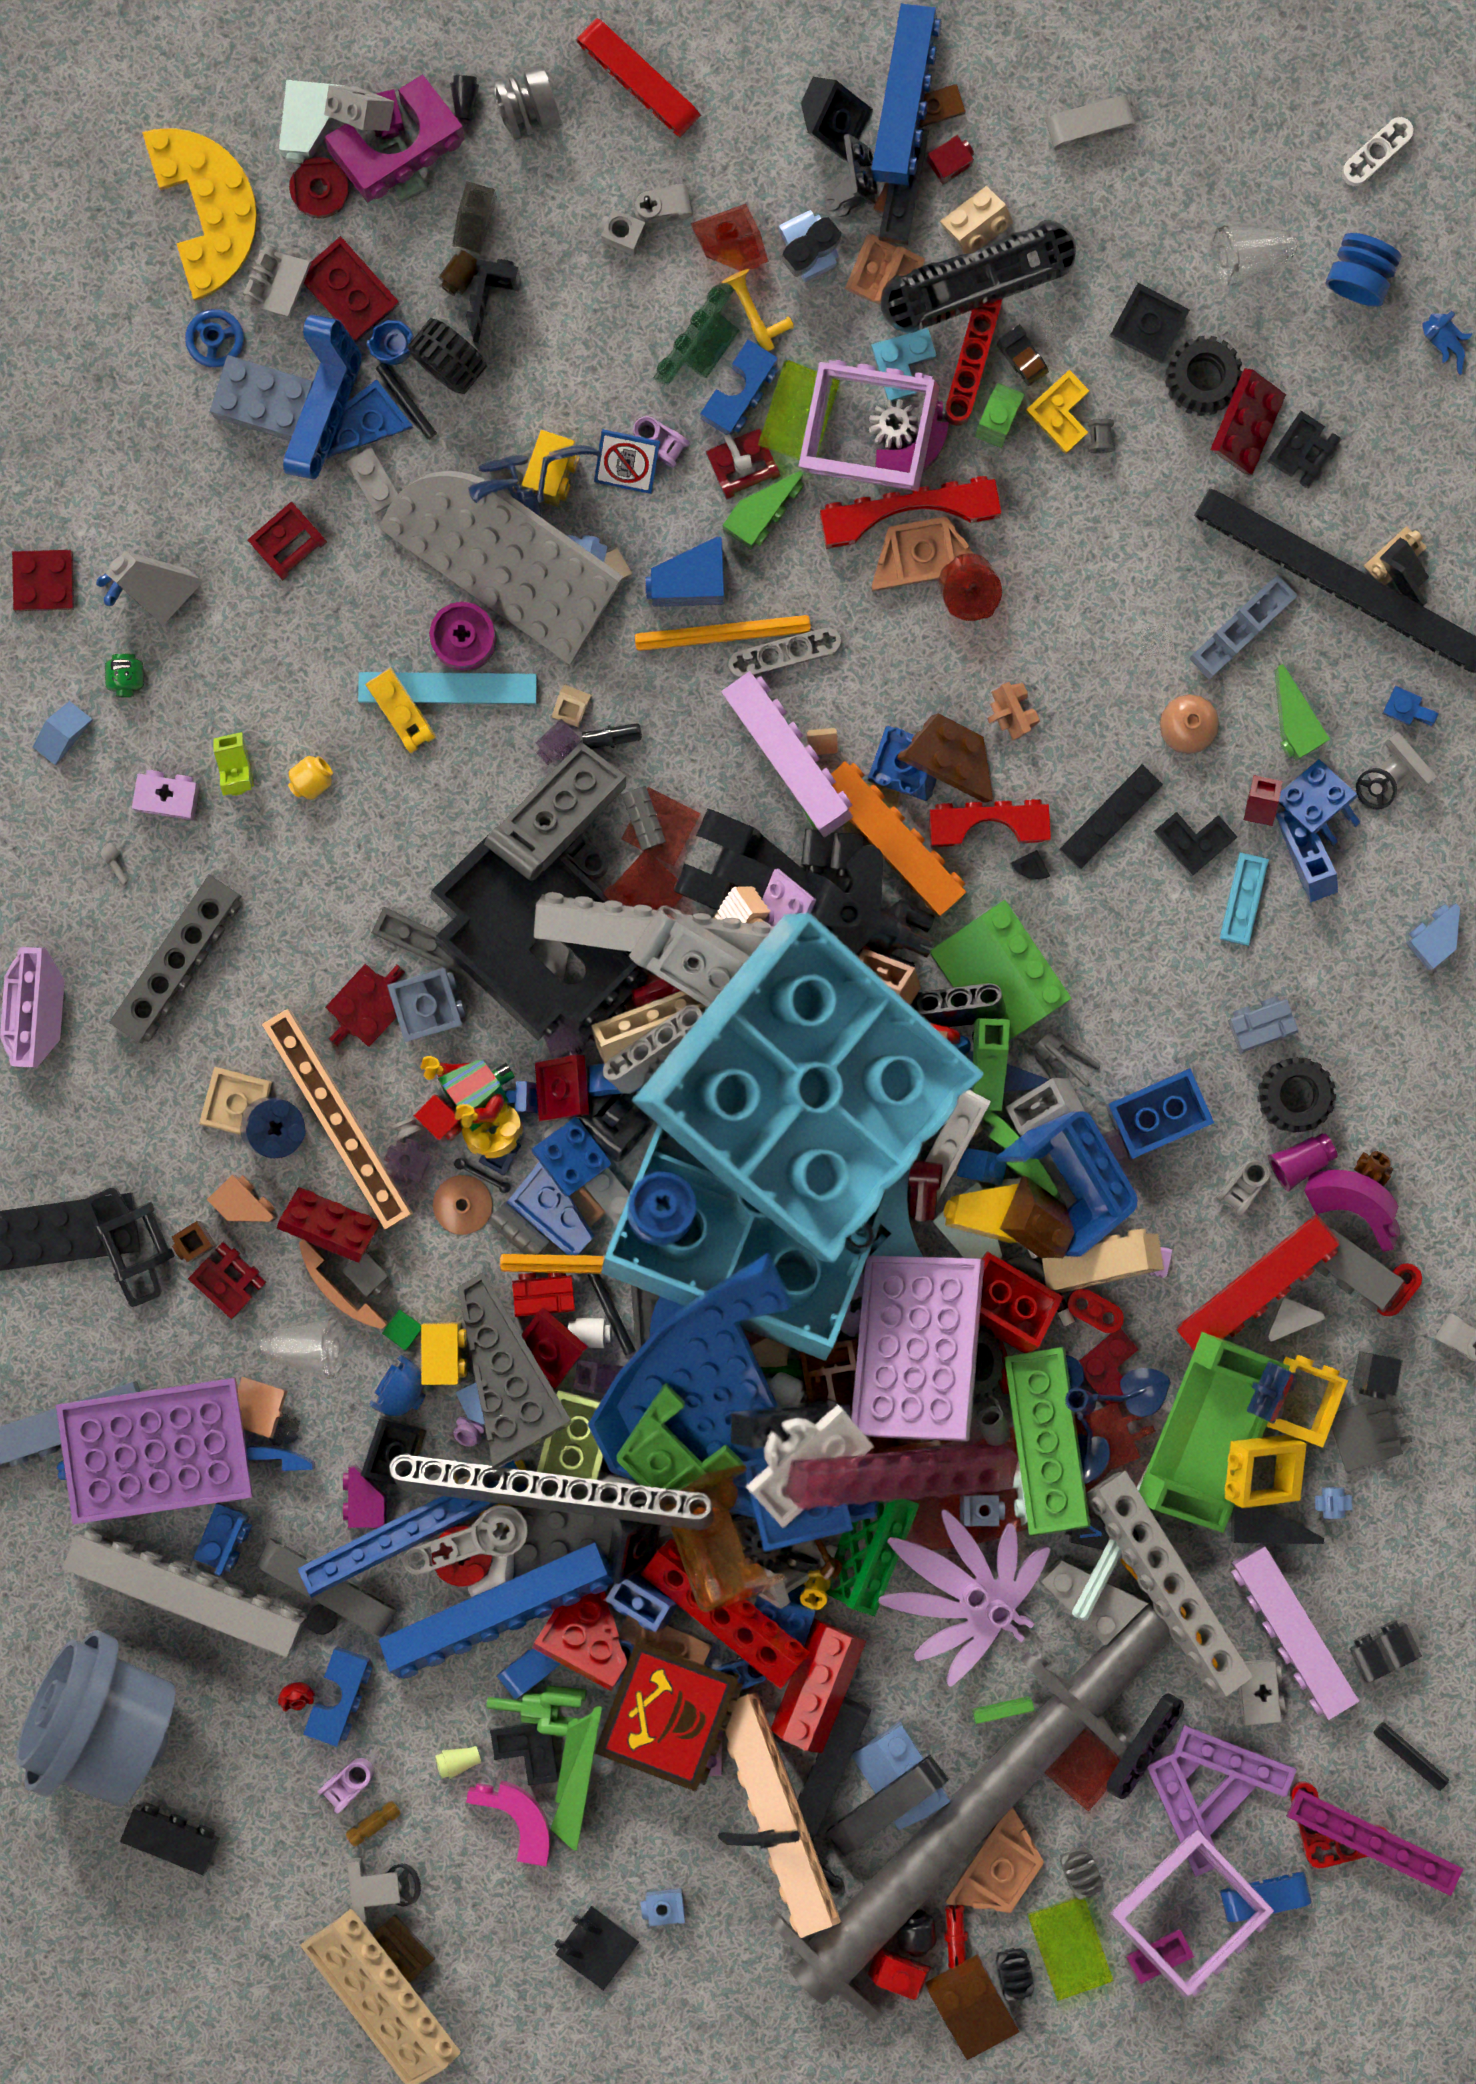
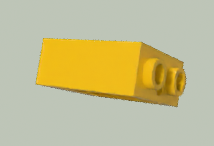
[1267,1355,1348,1447]
[1225,1434,1306,1508]

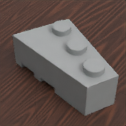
[1039,1558,1148,1646]

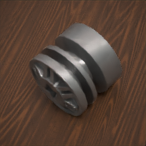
[494,64,562,140]

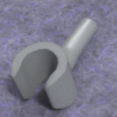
[724,434,752,474]
[101,843,128,885]

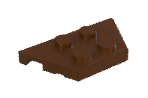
[897,713,993,803]

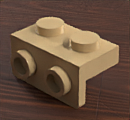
[940,186,1013,254]

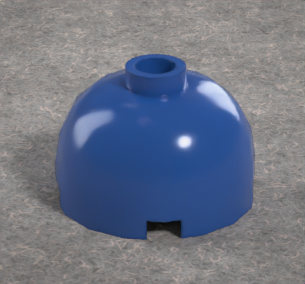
[370,1355,426,1417]

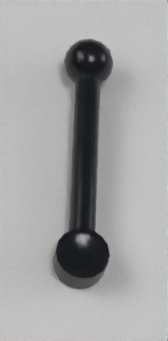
[454,1158,510,1194]

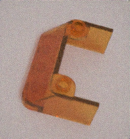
[665,1465,785,1612]

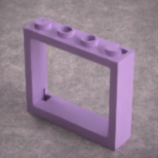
[798,360,940,491]
[1108,1830,1274,1997]

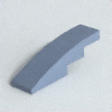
[1189,574,1298,680]

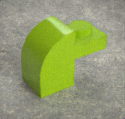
[213,732,254,796]

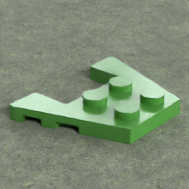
[617,1383,744,1491]

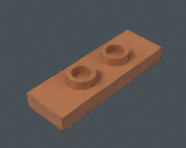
[619,1615,712,1665]

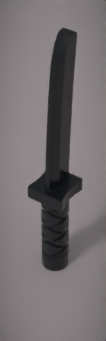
[718,1829,800,1849]

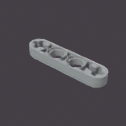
[729,628,841,678]

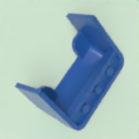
[996,1111,1138,1257]

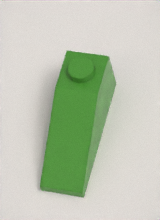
[1274,664,1330,761]

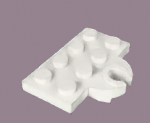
[746,1405,874,1527]

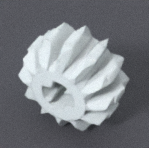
[869,399,919,450]

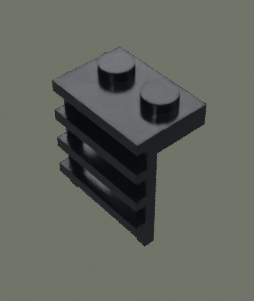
[466,259,521,343]

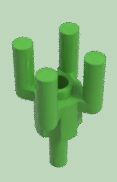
[487,1685,587,1736]

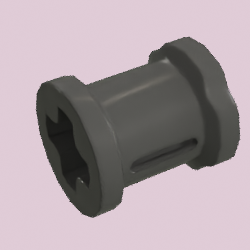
[1088,419,1115,453]

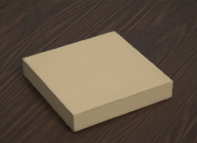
[199,1066,273,1135]

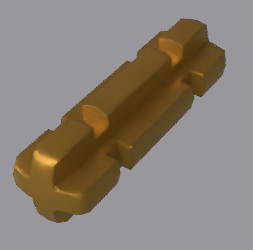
[346,1801,401,1847]

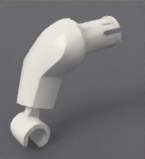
[468,1522,514,1597]

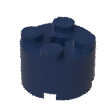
[240,1097,306,1159]

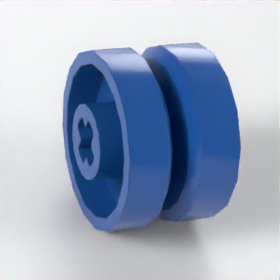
[627,1171,696,1246]

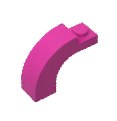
[466,1780,550,1866]

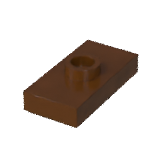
[919,84,966,128]

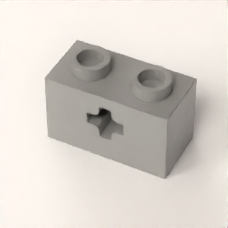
[324,85,394,131]
[1238,1659,1285,1726]

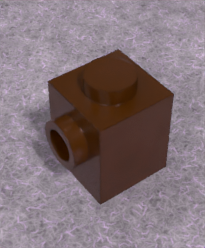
[171,1221,217,1262]

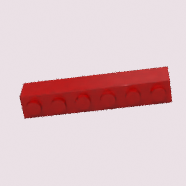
[1176,1213,1340,1351]

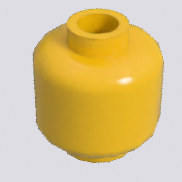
[288,756,333,800]

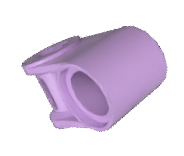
[633,416,690,468]
[317,1758,374,1814]

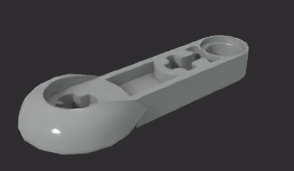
[403,1505,528,1575]

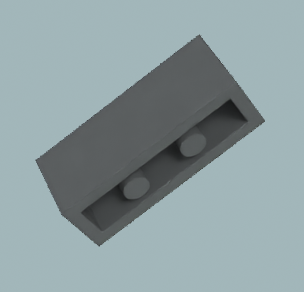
[1313,1228,1405,1313]

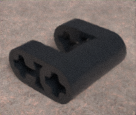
[577,1093,654,1162]

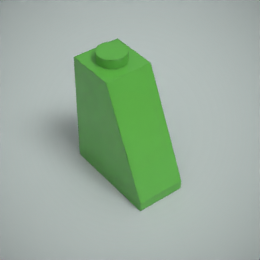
[975,383,1025,448]

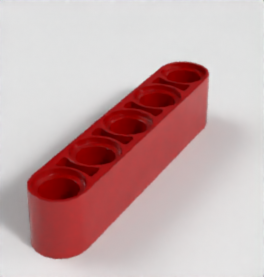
[576,18,701,138]
[944,299,1003,426]

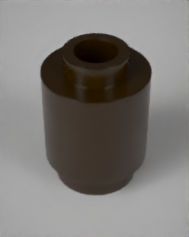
[438,250,478,296]

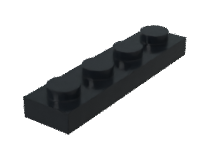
[879,129,929,245]
[1059,764,1163,870]

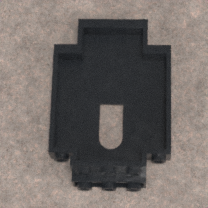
[430,833,649,1045]

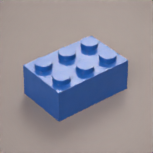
[1105,1068,1214,1159]

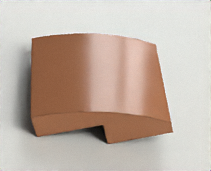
[845,234,925,305]

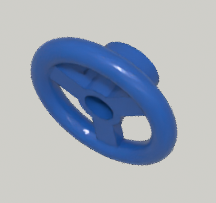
[185,309,244,367]

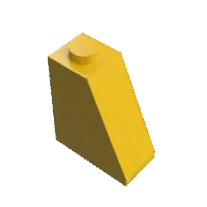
[943,1183,1019,1244]

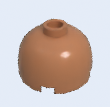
[1160,694,1219,754]

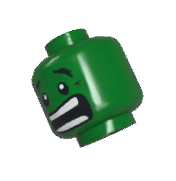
[105,654,144,698]

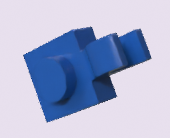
[1382,686,1439,727]

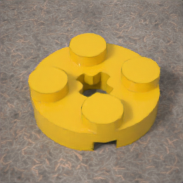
[462,1103,523,1159]

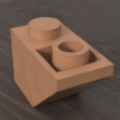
[207,1174,277,1222]

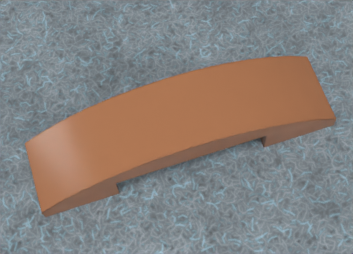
[299,1240,388,1329]

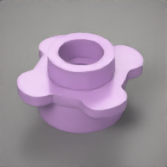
[453,1417,485,1447]

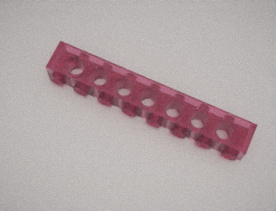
[786,1443,1018,1509]

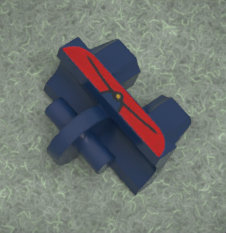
[1246,1361,1297,1424]

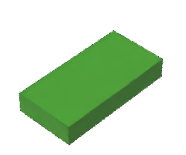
[972,1696,1035,1724]

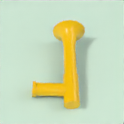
[722,269,794,351]

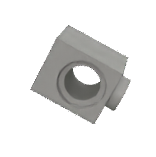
[598,209,646,256]

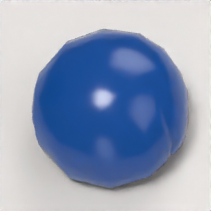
[367,320,414,365]

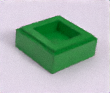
[382,1309,421,1351]

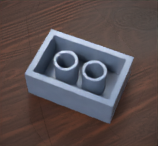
[210,355,313,441]

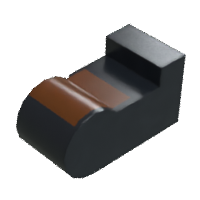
[997,324,1049,386]

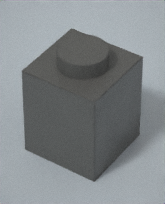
[342,1250,390,1297]

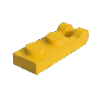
[365,667,436,754]

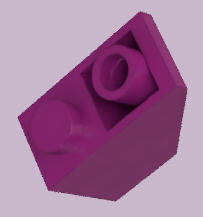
[343,1466,387,1528]

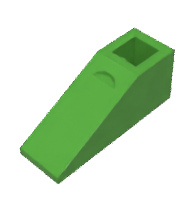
[723,471,804,550]
[972,1019,1010,1111]

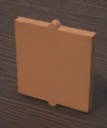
[238,1377,288,1438]

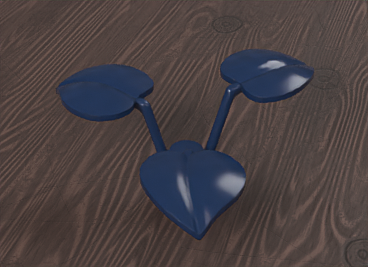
[469,445,601,518]
[1065,1355,1171,1484]

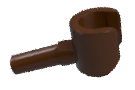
[814,1538,843,1580]

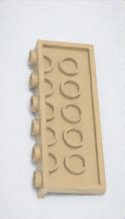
[300,1909,460,2084]

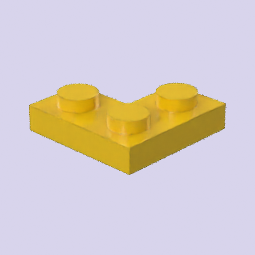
[1026,369,1089,454]

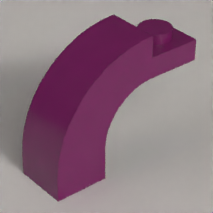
[875,393,949,473]
[1304,1170,1400,1252]

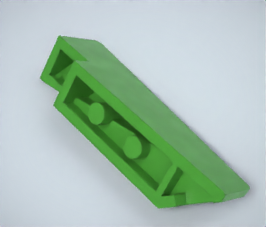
[551,1706,602,1851]

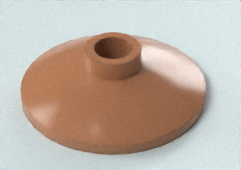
[433,1175,492,1235]

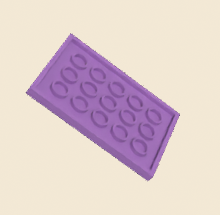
[56,1378,253,1524]

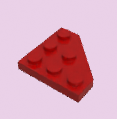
[533,1591,627,1692]

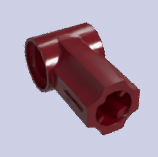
[909,1160,943,1222]

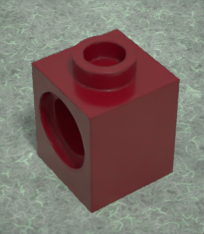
[927,135,975,185]
[1243,775,1283,826]

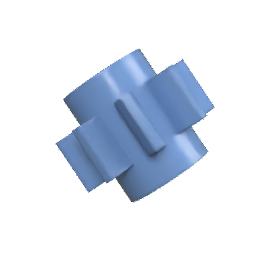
[1315,1487,1352,1519]

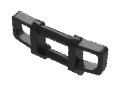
[84,1186,175,1307]

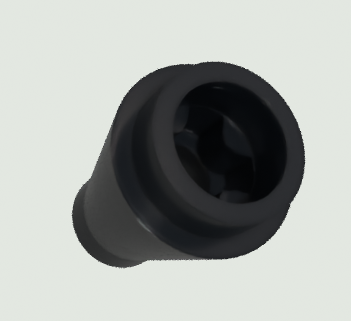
[450,75,479,120]

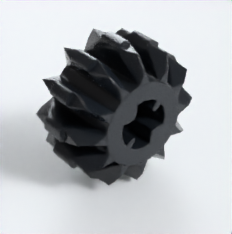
[741,1518,792,1568]
[996,1948,1034,2001]

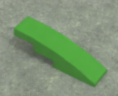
[981,1110,1061,1200]

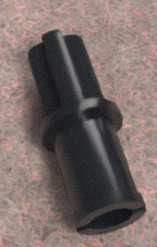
[582,723,642,749]

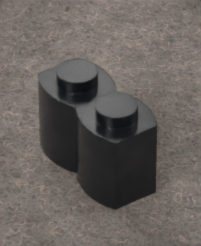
[782,217,842,277]
[801,829,864,878]
[1349,1620,1422,1683]

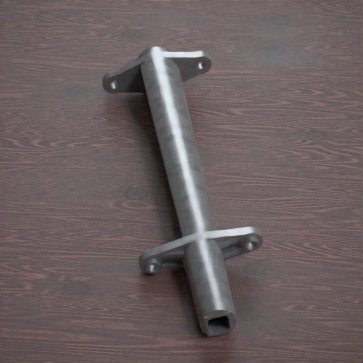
[768,1603,1172,2024]

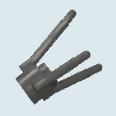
[1033,1032,1100,1087]

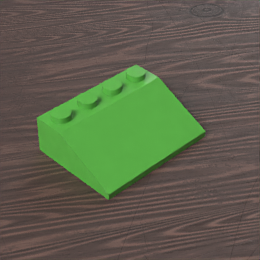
[930,900,1072,1040]

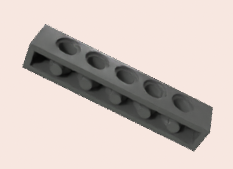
[109,874,242,1044]

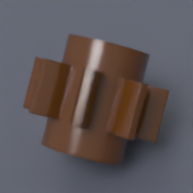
[1354,1151,1393,1187]

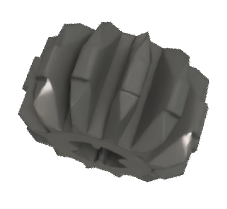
[1060,1846,1103,1900]

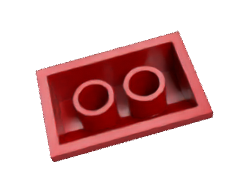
[979,1251,1063,1354]

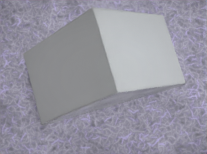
[1265,1297,1326,1342]

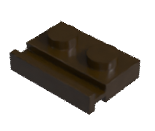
[372,1913,435,1983]

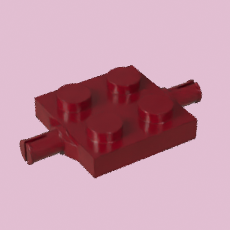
[325,964,406,1047]

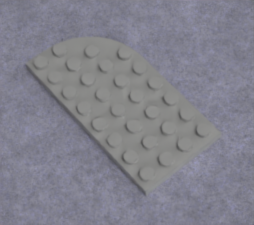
[378,471,624,665]

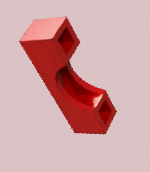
[929,799,1051,848]

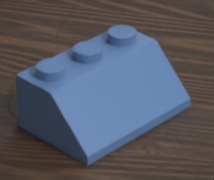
[852,1721,951,1830]

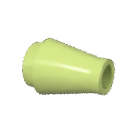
[435,1746,481,1779]

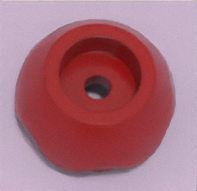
[278,1682,315,1712]

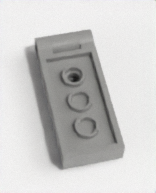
[630,906,750,1007]

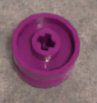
[429,601,497,672]

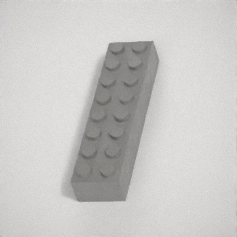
[62,1528,306,1658]

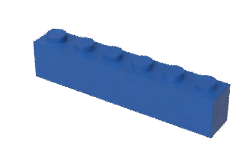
[871,3,942,185]

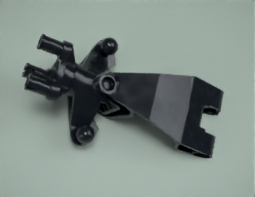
[673,808,935,967]

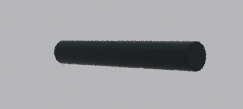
[376,363,437,440]
[587,1273,636,1356]

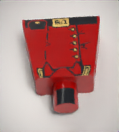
[867,1947,931,2001]

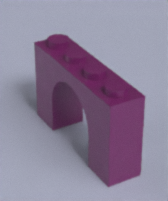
[325,74,465,203]

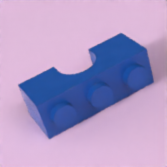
[700,339,779,436]
[303,1646,373,1747]

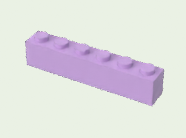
[721,671,853,837]
[1231,1544,1359,1720]

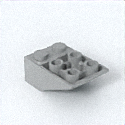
[1006,1078,1085,1186]

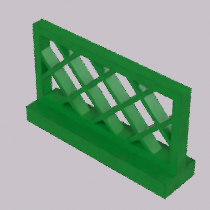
[826,1485,920,1617]

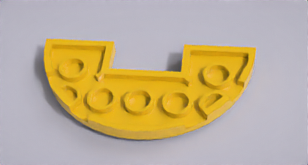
[142,128,257,302]

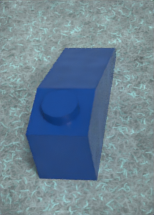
[1276,810,1338,902]

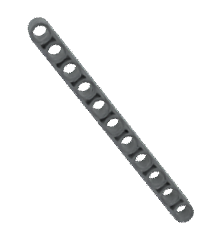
[390,1455,714,1530]

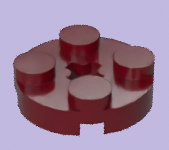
[289,157,349,219]

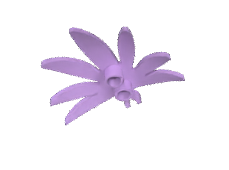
[879,1510,1051,1687]

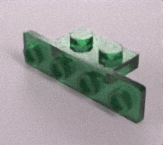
[653,283,740,385]

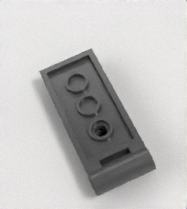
[485,742,626,881]

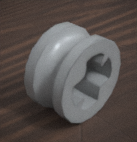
[392,1116,422,1140]

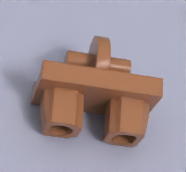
[987,682,1040,740]

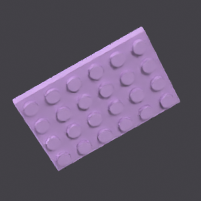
[851,1256,984,1441]

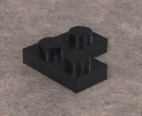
[1153,812,1238,877]
[490,1723,558,1786]

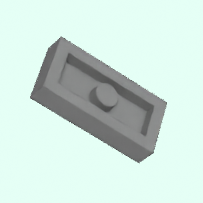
[346,447,398,514]

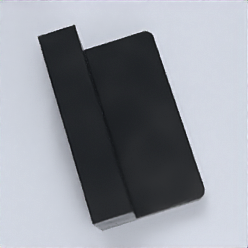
[1380,537,1429,606]

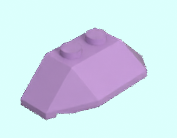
[0,947,65,1068]

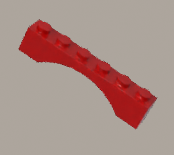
[819,476,1002,549]

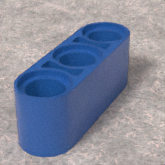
[496,1648,561,1700]
[1220,1872,1312,1922]

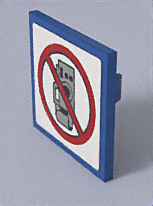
[594,429,660,494]

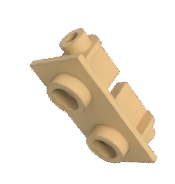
[1364,526,1427,585]

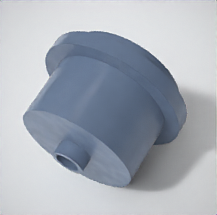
[16,1630,175,1807]

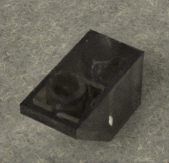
[452,181,497,254]

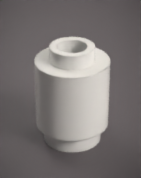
[568,1318,612,1348]

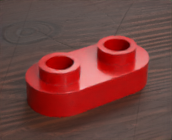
[1376,1263,1422,1317]
[1067,1289,1124,1333]

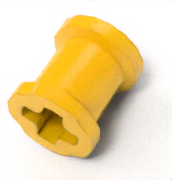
[800,1570,831,1610]

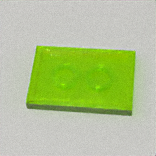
[758,360,841,461]
[1027,1897,1114,2001]

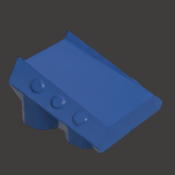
[868,726,937,801]

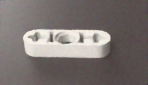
[1342,117,1413,186]

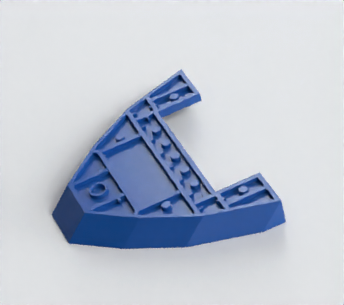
[587,1252,881,1522]

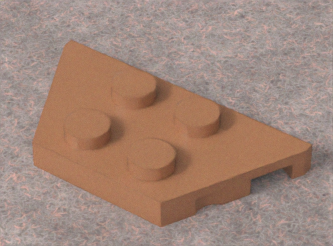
[871,516,984,592]
[945,1807,1044,1913]

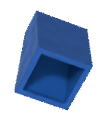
[645,537,724,607]

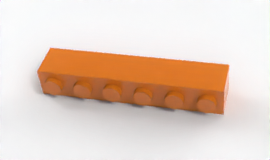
[831,761,966,918]

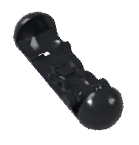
[881,220,1076,333]

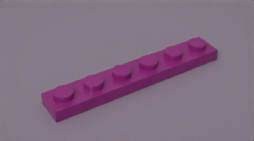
[1286,1789,1463,1896]

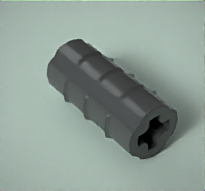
[622,786,666,851]
[488,1202,550,1255]

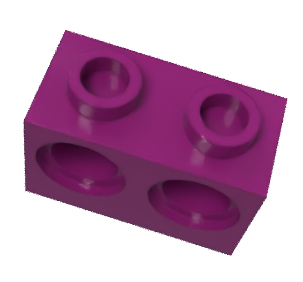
[1125,1929,1194,1984]

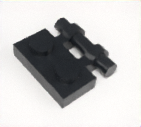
[1267,411,1342,489]

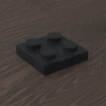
[1109,282,1190,364]

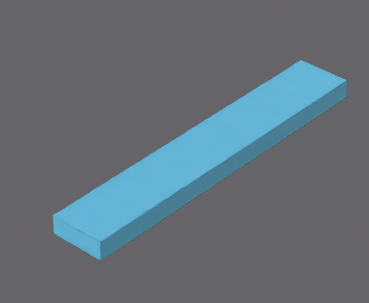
[358,672,537,705]

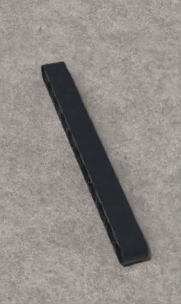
[1194,489,1476,673]

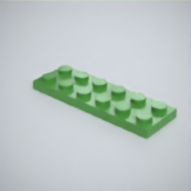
[1004,1347,1091,1536]

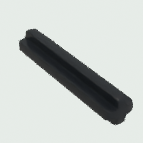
[1373,1722,1449,1791]

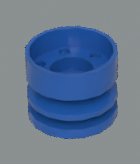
[1325,233,1402,307]

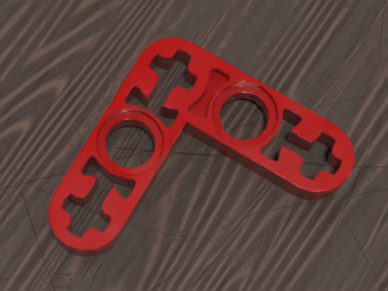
[1290,1781,1389,1868]

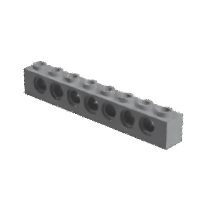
[1086,1471,1253,1699]

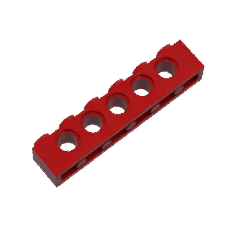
[641,1538,810,1689]

